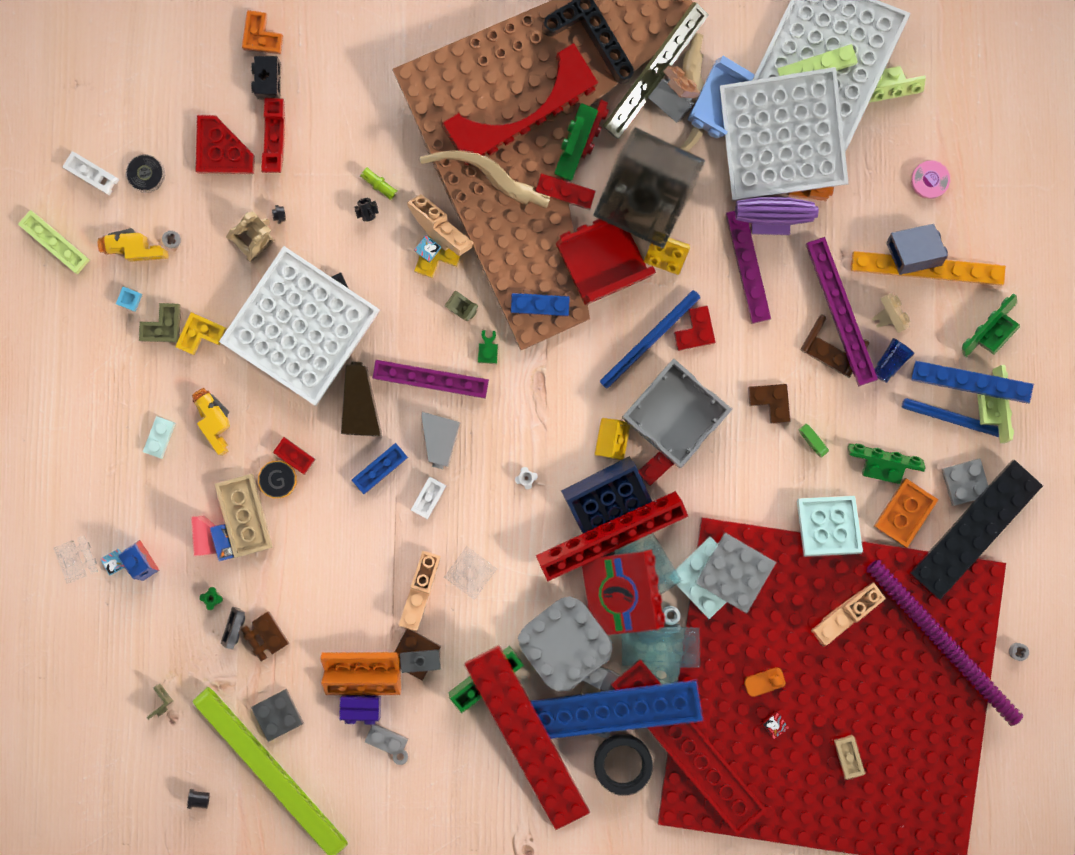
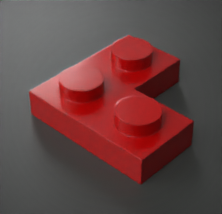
[674,306,716,351]

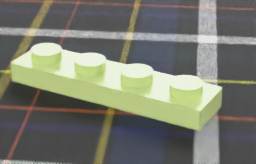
[777,44,858,76]
[18,210,90,274]

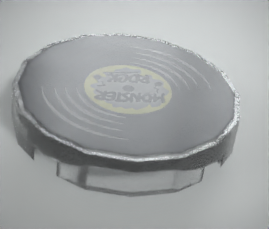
[126,154,165,193]

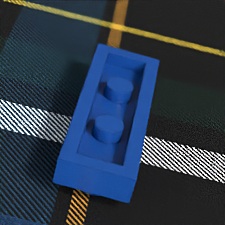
[511,293,570,316]
[352,443,409,495]

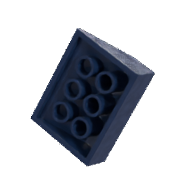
[561,456,652,534]

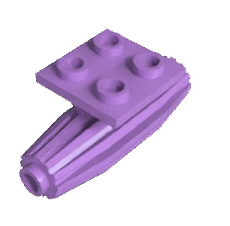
[735,196,818,235]

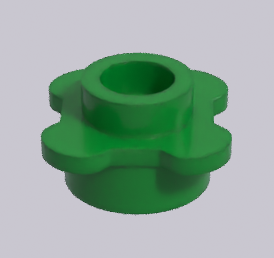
[200,587,223,610]

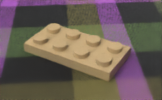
[215,474,273,558]

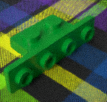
[554,103,598,181]
[962,293,1020,357]
[848,443,926,484]

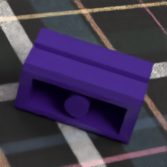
[340,695,381,725]

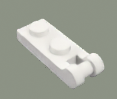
[63,151,119,196]

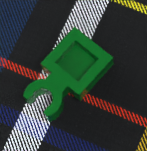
[478,330,498,364]

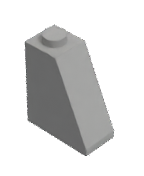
[421,412,460,469]

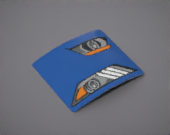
[210,524,234,561]

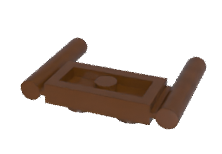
[800,315,869,378]

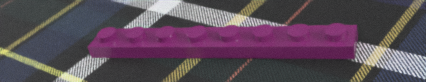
[805,237,878,387]

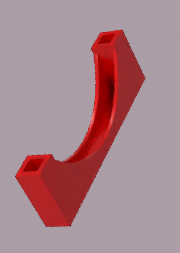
[442,43,598,166]

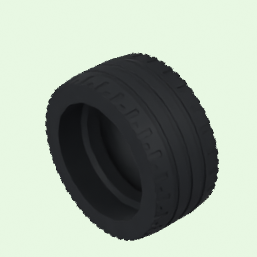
[594,734,653,796]

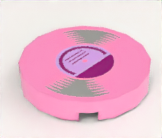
[911,160,950,199]

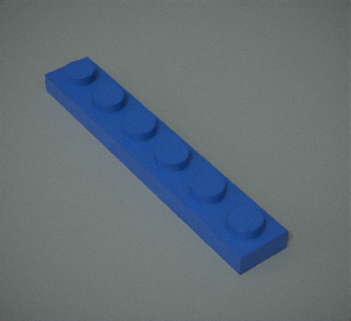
[911,361,1034,404]

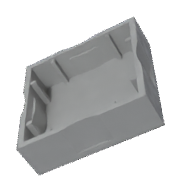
[622,358,733,468]

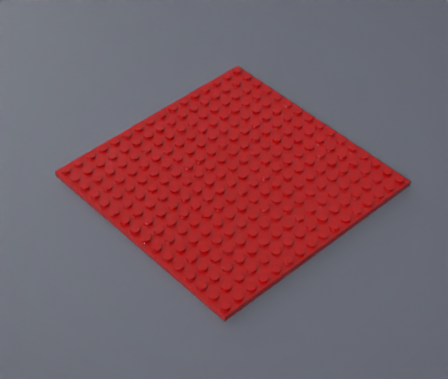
[657,517,1006,855]

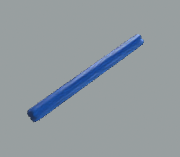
[600,290,700,389]

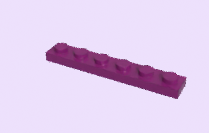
[726,211,771,324]
[372,360,489,399]

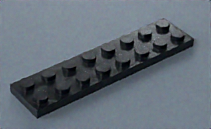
[910,460,1043,600]

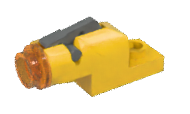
[98,228,168,262]
[192,388,230,456]

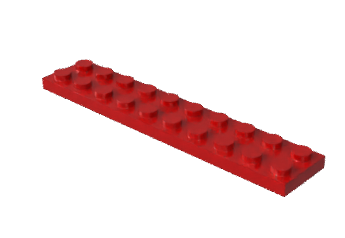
[464,645,590,830]
[611,659,767,836]

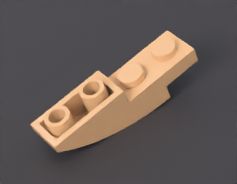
[407,194,474,256]
[399,551,441,632]
[811,583,886,646]

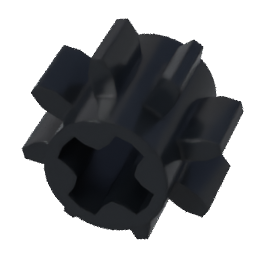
[354,198,379,222]

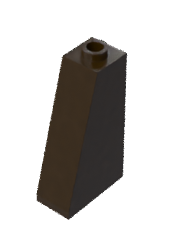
[341,362,382,437]

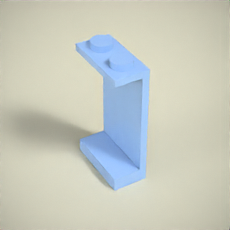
[687,56,755,138]

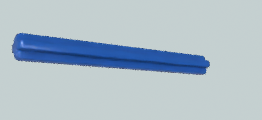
[902,398,999,437]

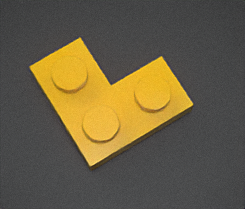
[414,235,461,278]
[175,312,227,355]

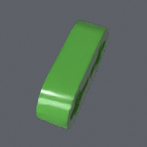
[798,424,829,458]

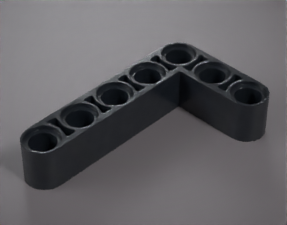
[542,0,634,84]

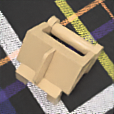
[226,211,275,262]

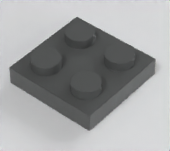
[251,689,304,742]

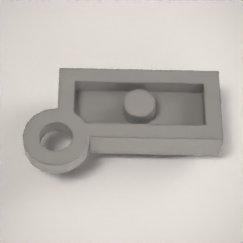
[365,724,408,765]

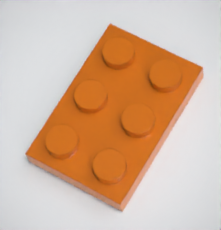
[873,478,938,548]

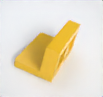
[595,418,630,460]

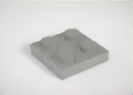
[942,459,988,506]

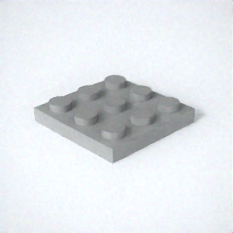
[695,533,776,613]

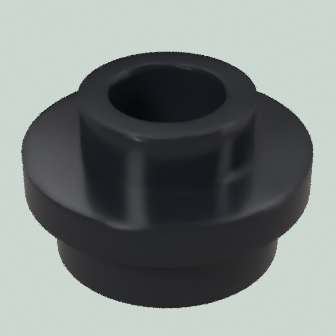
[272,205,286,224]

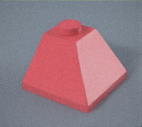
[191,516,217,556]

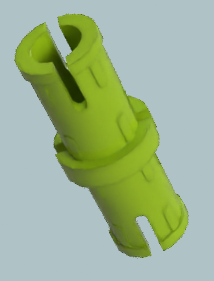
[360,167,398,200]

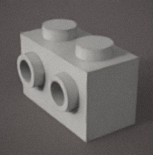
[648,79,695,123]

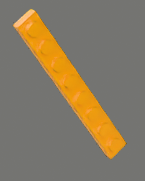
[851,251,1006,286]

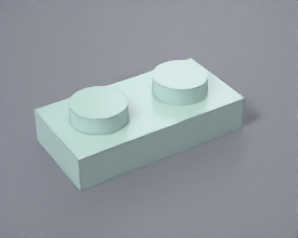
[143,416,176,459]

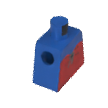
[118,540,160,581]

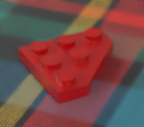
[196,115,255,174]

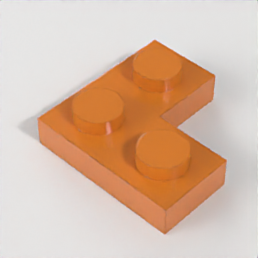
[242,10,283,55]

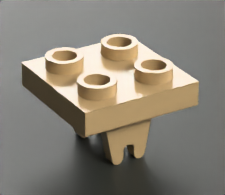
[872,293,911,333]

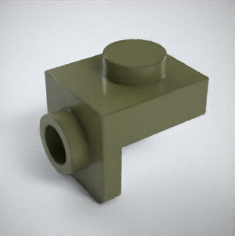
[445,291,478,321]

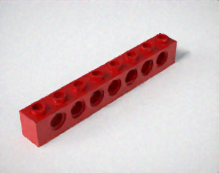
[536,491,688,582]

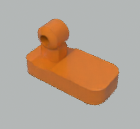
[744,667,786,696]

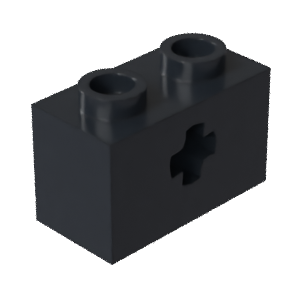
[251,56,281,99]

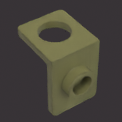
[146,684,173,719]

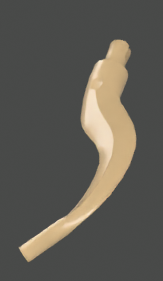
[665,33,705,164]
[420,151,550,208]

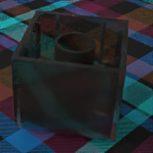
[593,127,705,249]

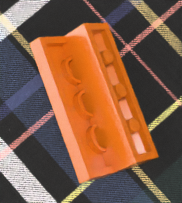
[320,652,401,695]

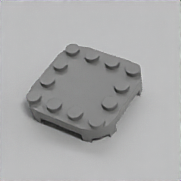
[518,596,612,691]

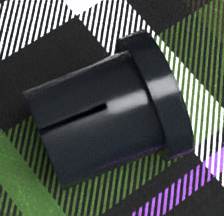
[187,789,210,809]

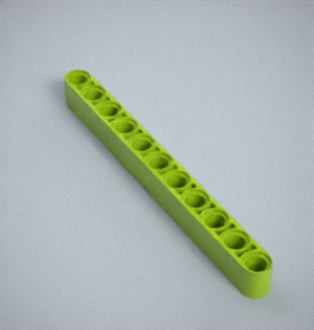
[193,687,348,855]

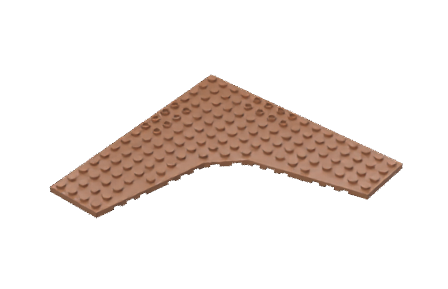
[392,0,693,351]

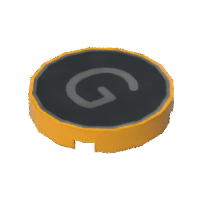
[258,461,297,498]

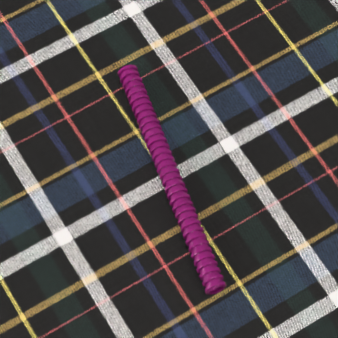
[867,560,1023,726]

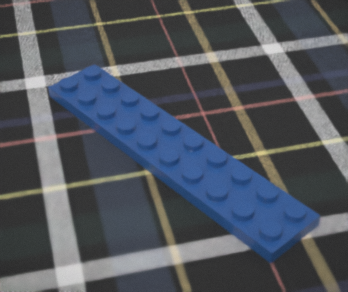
[530,680,703,739]

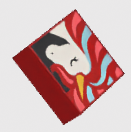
[761,711,789,739]

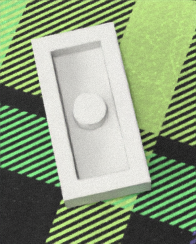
[411,476,446,519]

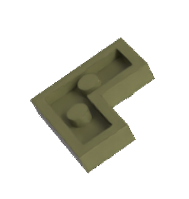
[139,303,180,342]

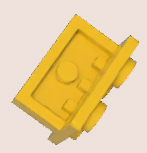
[644,232,690,275]

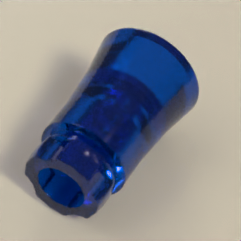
[874,338,915,383]

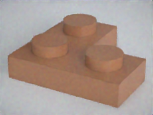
[663,66,700,99]

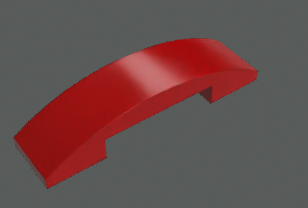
[261,98,285,173]

